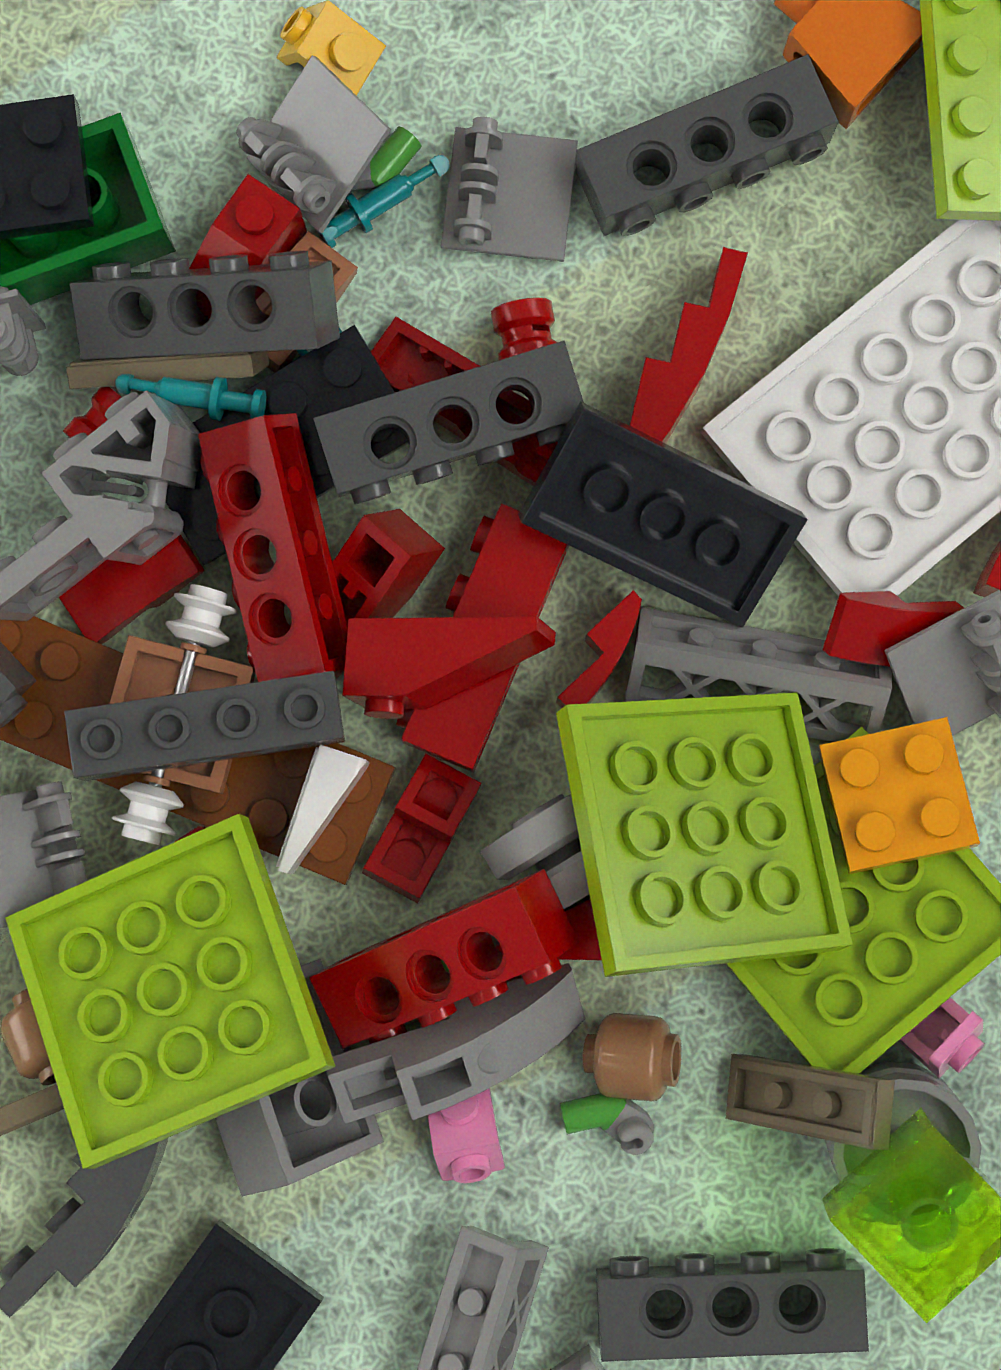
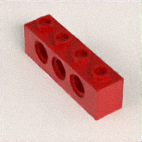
[198,413,348,682]
[309,869,579,1049]

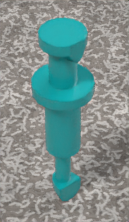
[318,155,450,248]
[115,374,266,421]

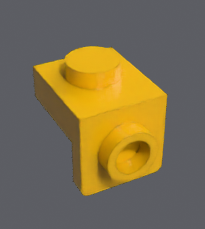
[277,0,386,96]

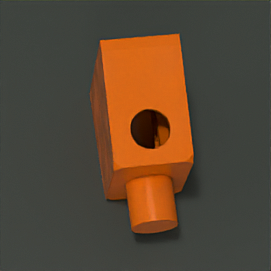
[774,0,923,129]

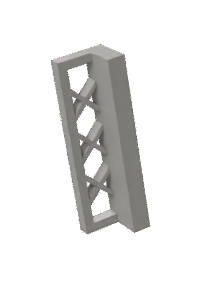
[624,607,892,742]
[417,1226,549,1370]

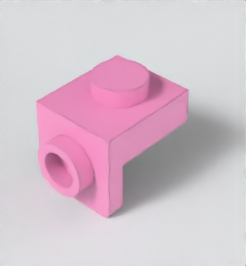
[898,998,985,1078]
[428,1088,505,1183]

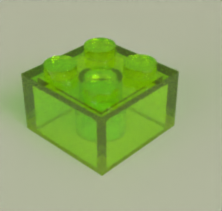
[822,1108,1001,1323]

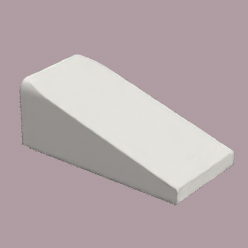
[276,745,370,874]

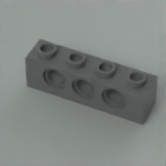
[575,54,839,236]
[69,251,340,360]
[313,340,584,504]
[64,671,345,781]
[596,1248,869,1362]

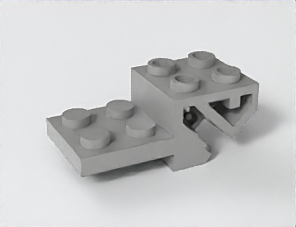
[0,391,201,621]

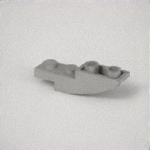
[327,963,585,1124]

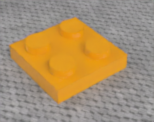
[818,717,980,874]

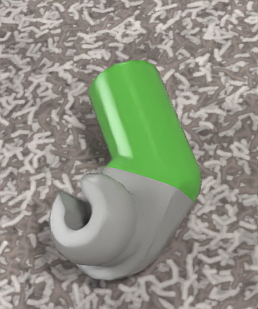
[351,126,422,190]
[560,1093,654,1155]

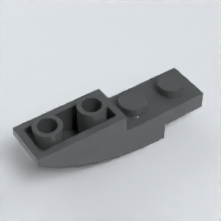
[0,1138,168,1318]

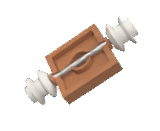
[109,584,256,845]

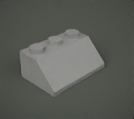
[215,959,384,1197]

